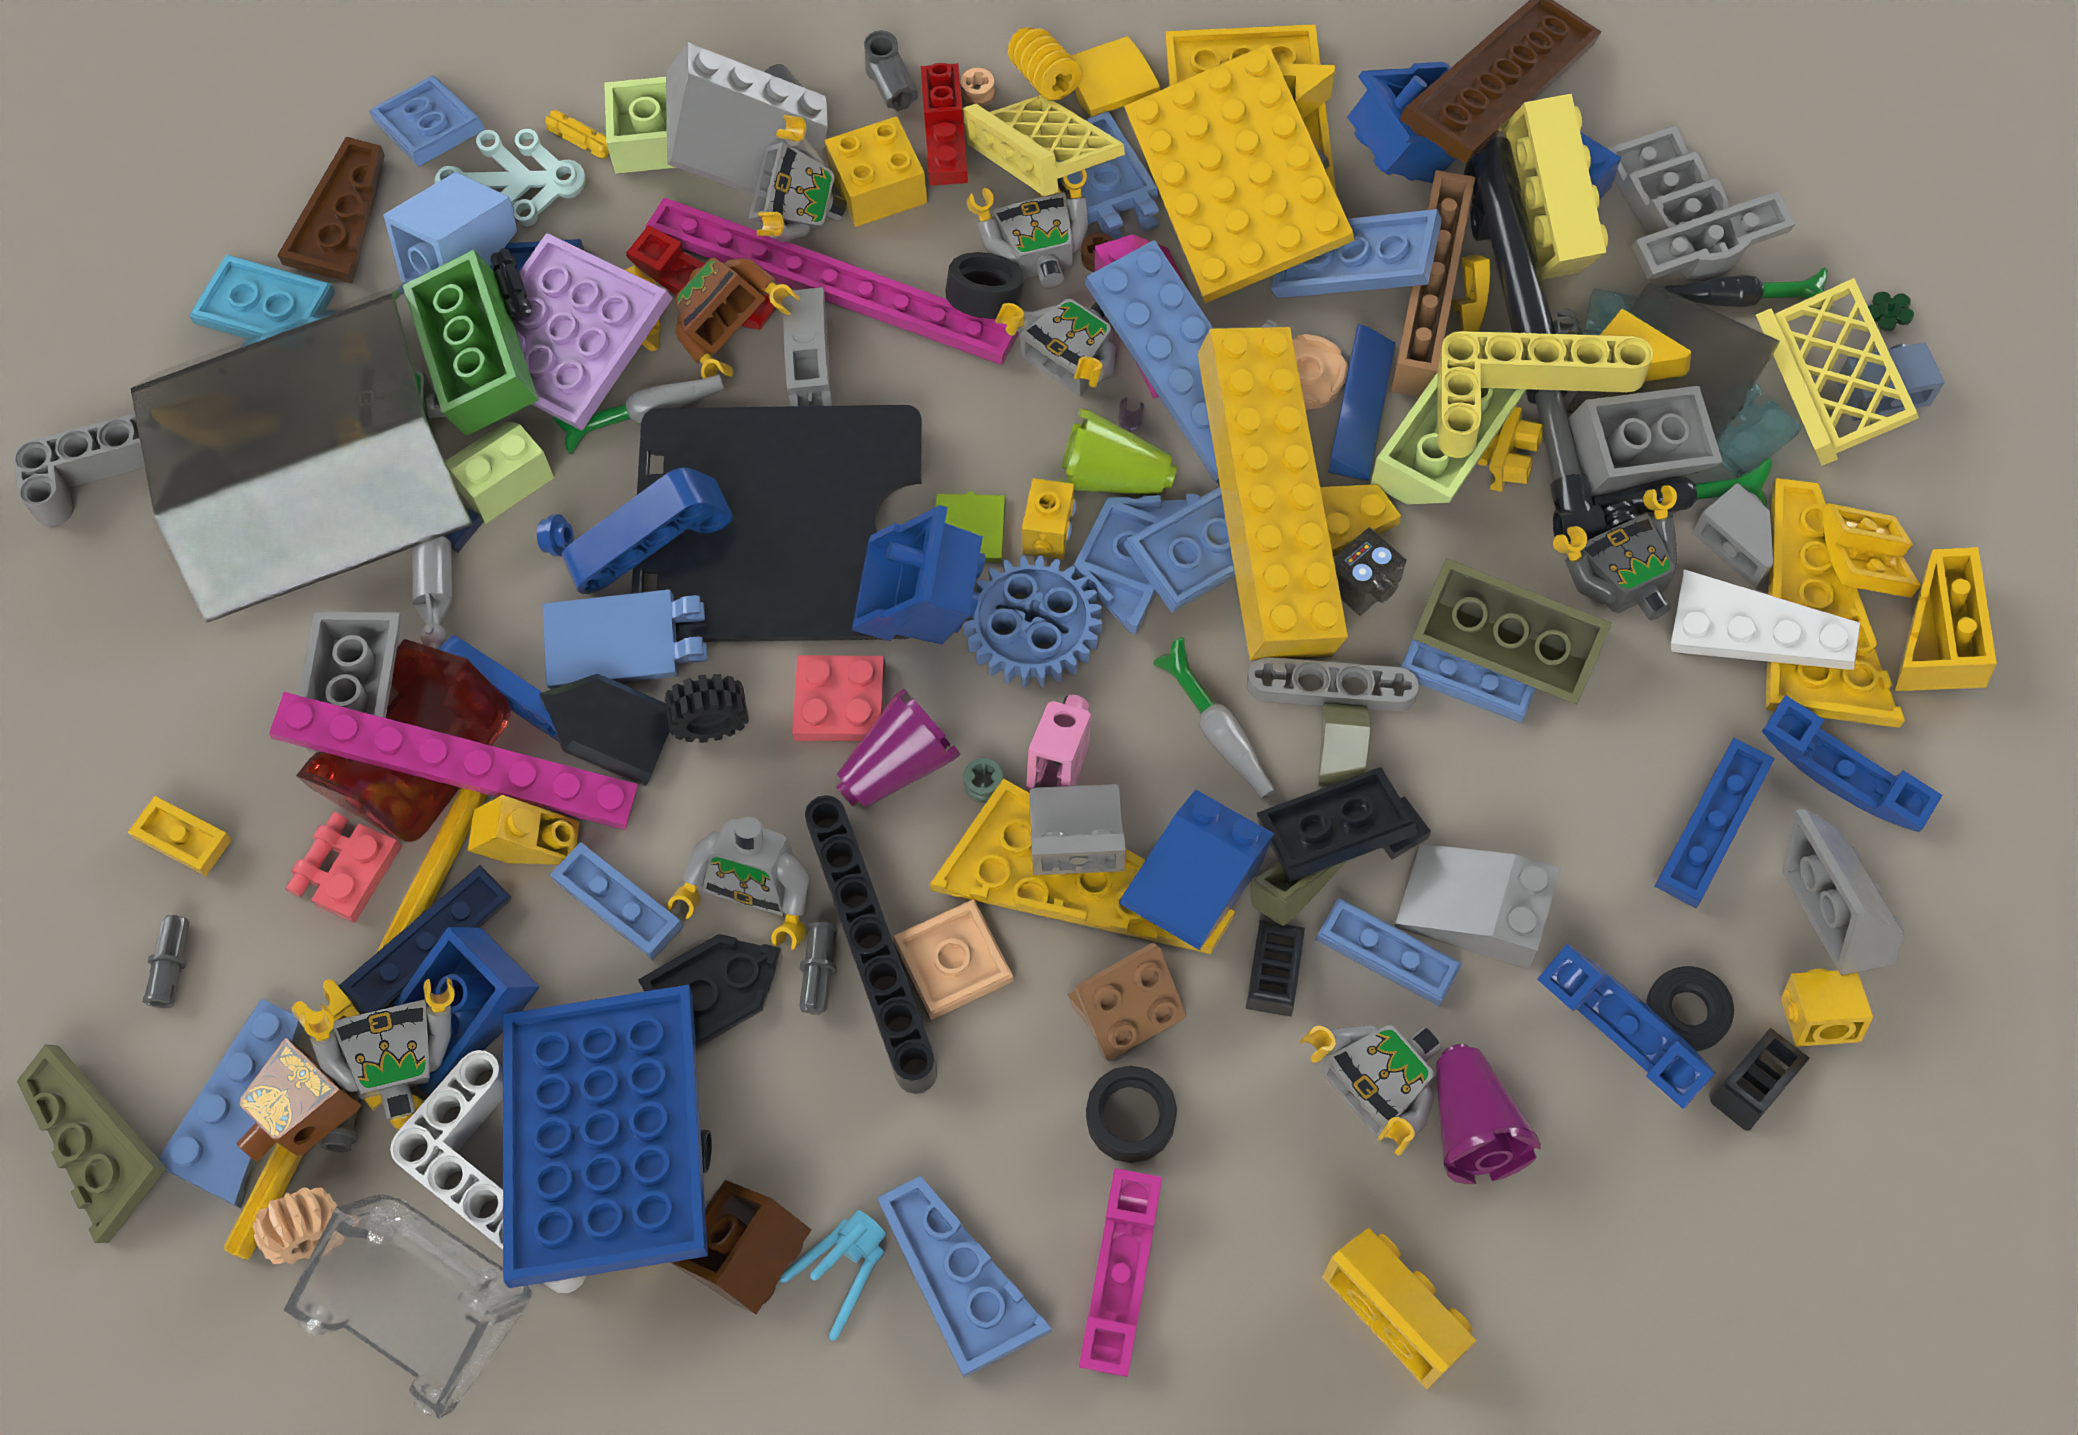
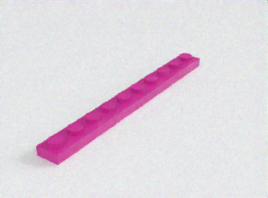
[645,197,1019,365]

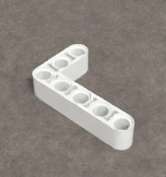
[390,1050,586,1294]

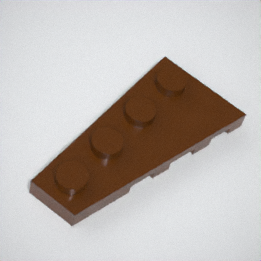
[277,137,385,284]

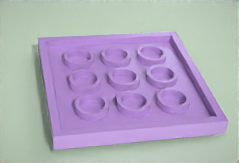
[505,233,673,431]

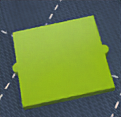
[936,491,1005,563]

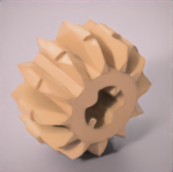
[252,1187,343,1264]

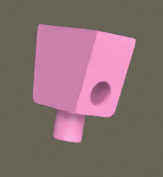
[1026,695,1092,792]

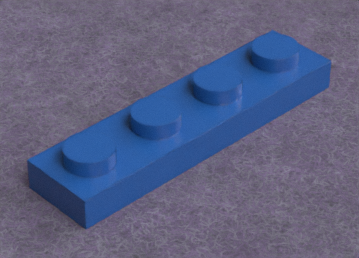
[1655,738,1775,908]

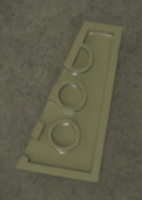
[17,1044,167,1243]

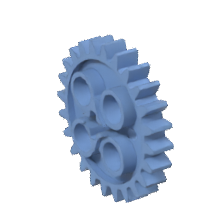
[963,555,1102,687]

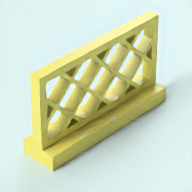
[963,95,1125,197]
[1756,278,1919,466]

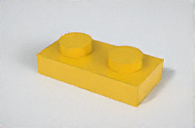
[128,796,233,876]

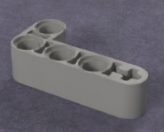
[14,407,190,527]

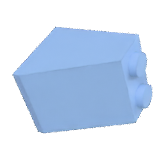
[383,172,517,284]

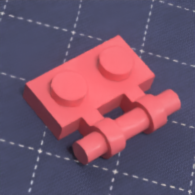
[285,812,402,923]

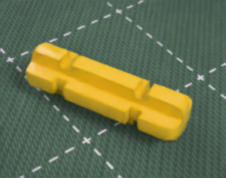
[544,109,609,159]

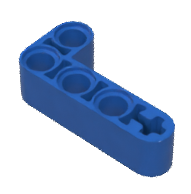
[562,468,733,594]

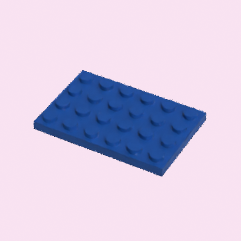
[503,985,708,1289]

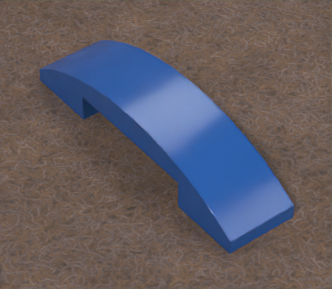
[1762,695,1943,832]
[1537,944,1716,1109]

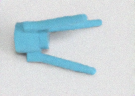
[779,1210,886,1341]

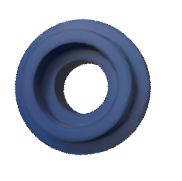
[537,514,574,557]

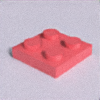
[792,655,885,741]

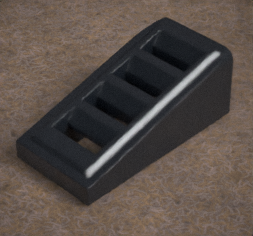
[1245,920,1305,1017]
[1710,1028,1810,1131]

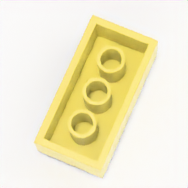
[1502,93,1608,280]

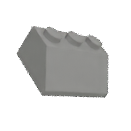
[298,612,402,752]
[1782,809,1905,975]

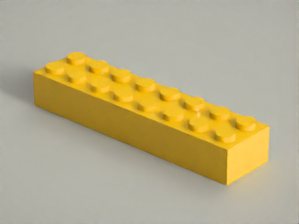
[1197,327,1348,661]

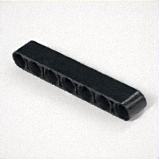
[805,795,937,1094]

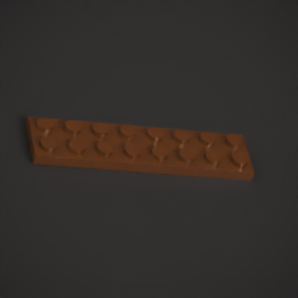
[1399,0,1602,164]

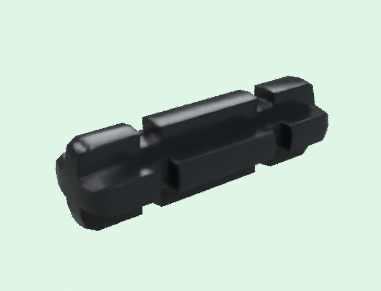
[490,249,532,321]

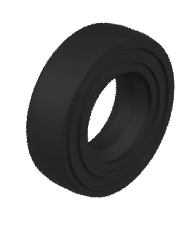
[1646,966,1734,1051]

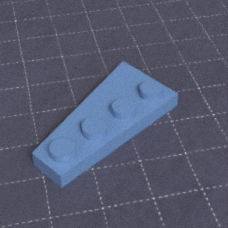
[158,999,304,1209]

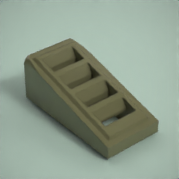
[1251,861,1346,926]

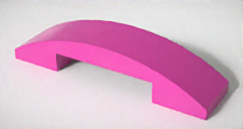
[1079,1168,1162,1377]

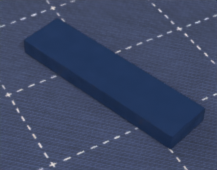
[338,865,511,1015]

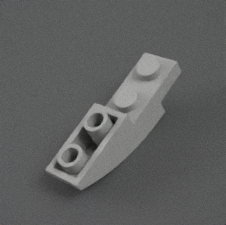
[783,287,832,406]

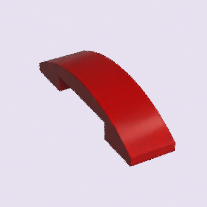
[626,225,777,330]

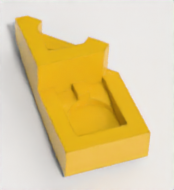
[1451,254,1490,332]

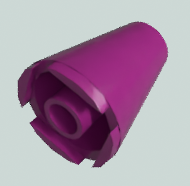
[836,688,961,808]
[1436,1044,1541,1184]

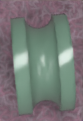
[963,757,1003,803]

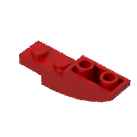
[921,63,968,186]

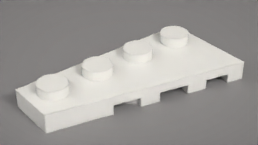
[1671,569,1860,670]

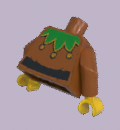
[675,257,800,379]

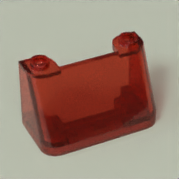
[296,639,511,842]

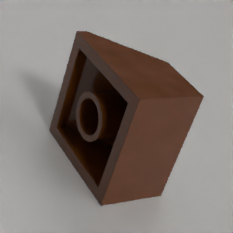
[670,1180,812,1314]

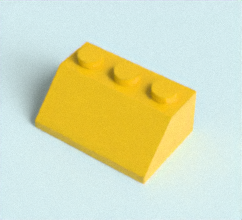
[1322,1228,1477,1390]

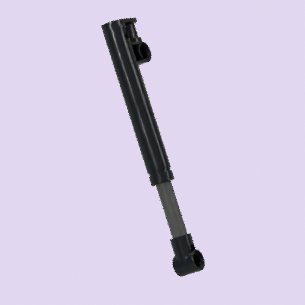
[1464,137,1606,544]

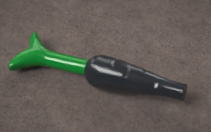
[1663,267,1832,311]
[1592,457,1772,512]

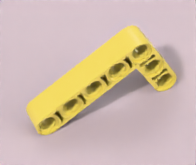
[1437,331,1653,458]

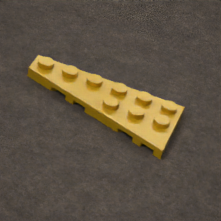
[1765,478,1905,728]
[930,778,1235,954]

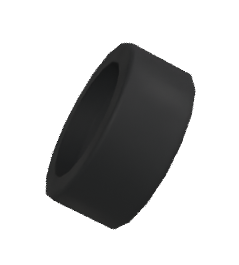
[945,252,1024,319]
[1086,1065,1177,1163]

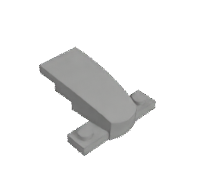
[1607,125,1796,281]

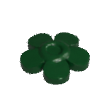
[1868,291,1914,331]

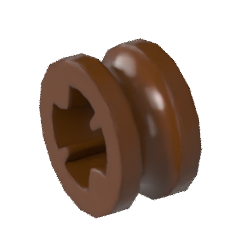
[1081,233,1114,272]

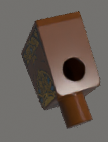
[236,1038,362,1162]

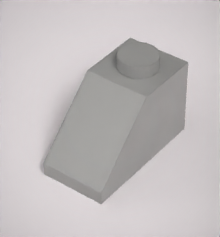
[1692,483,1773,589]

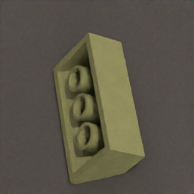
[1412,558,1612,705]

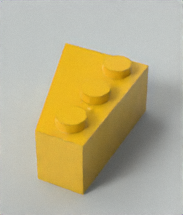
[1894,547,1997,691]

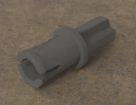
[142,915,190,1008]
[799,922,838,1015]

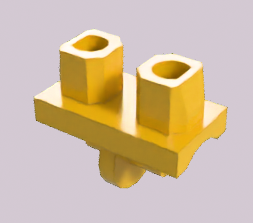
[1477,407,1543,492]

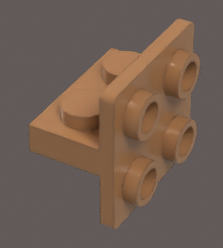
[1067,943,1186,1061]

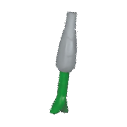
[553,374,725,454]
[1153,637,1276,800]

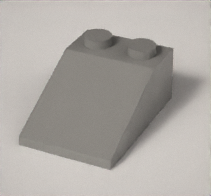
[1568,386,1723,497]
[1394,844,1561,969]

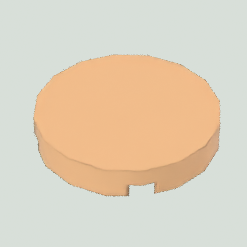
[1293,334,1348,410]

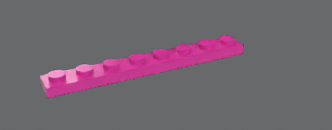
[269,692,638,830]

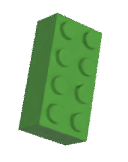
[402,250,539,436]

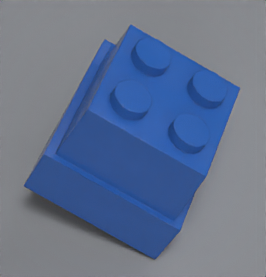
[1347,62,1456,184]
[852,505,985,645]

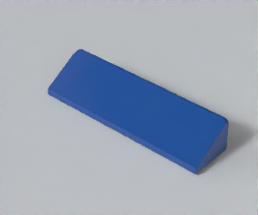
[1328,324,1395,481]

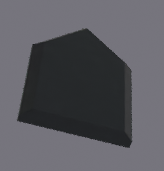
[539,673,670,786]
[638,934,782,1049]

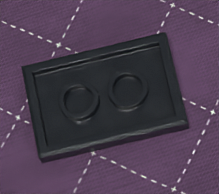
[1256,767,1418,882]

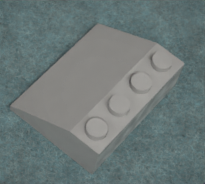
[666,42,828,195]

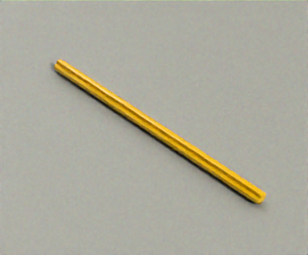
[224,788,487,1259]

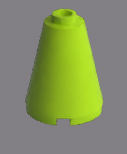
[1058,407,1177,495]

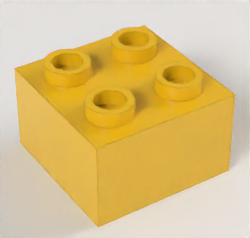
[824,116,927,227]

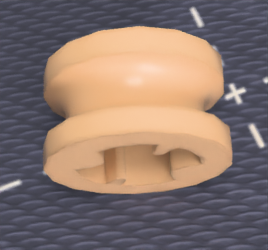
[960,68,995,107]

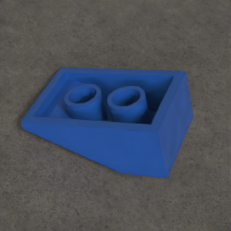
[1119,789,1274,950]
[390,927,540,1096]

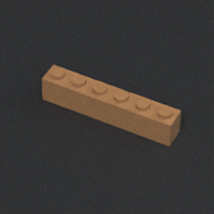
[1391,170,1475,397]

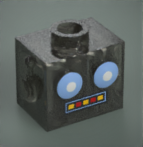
[1333,527,1407,616]

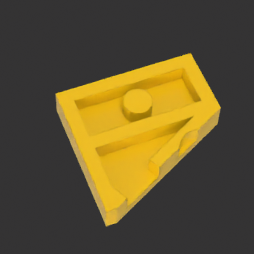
[1320,484,1401,557]

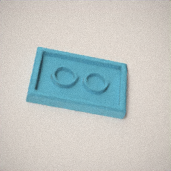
[189,254,335,354]

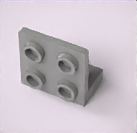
[1029,784,1126,875]

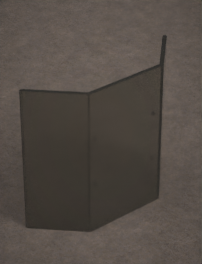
[130,281,472,623]

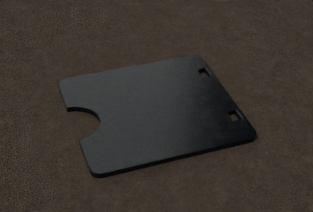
[631,405,922,642]

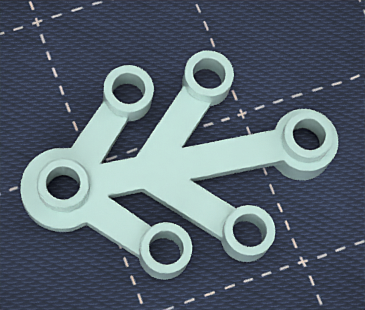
[434,129,586,227]

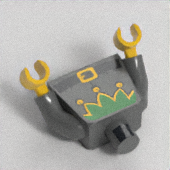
[1553,485,1677,621]

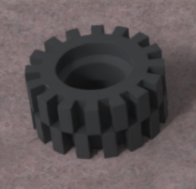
[664,674,749,743]

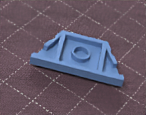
[1074,494,1200,635]

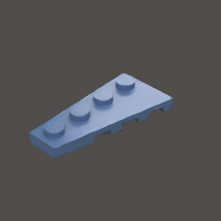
[877,1176,1052,1378]

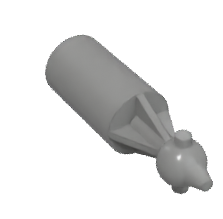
[412,534,453,657]

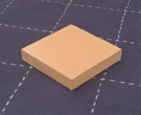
[892,899,1014,1021]

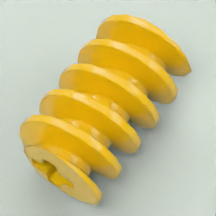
[1007,27,1082,100]

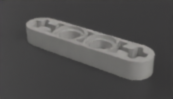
[1247,657,1419,712]

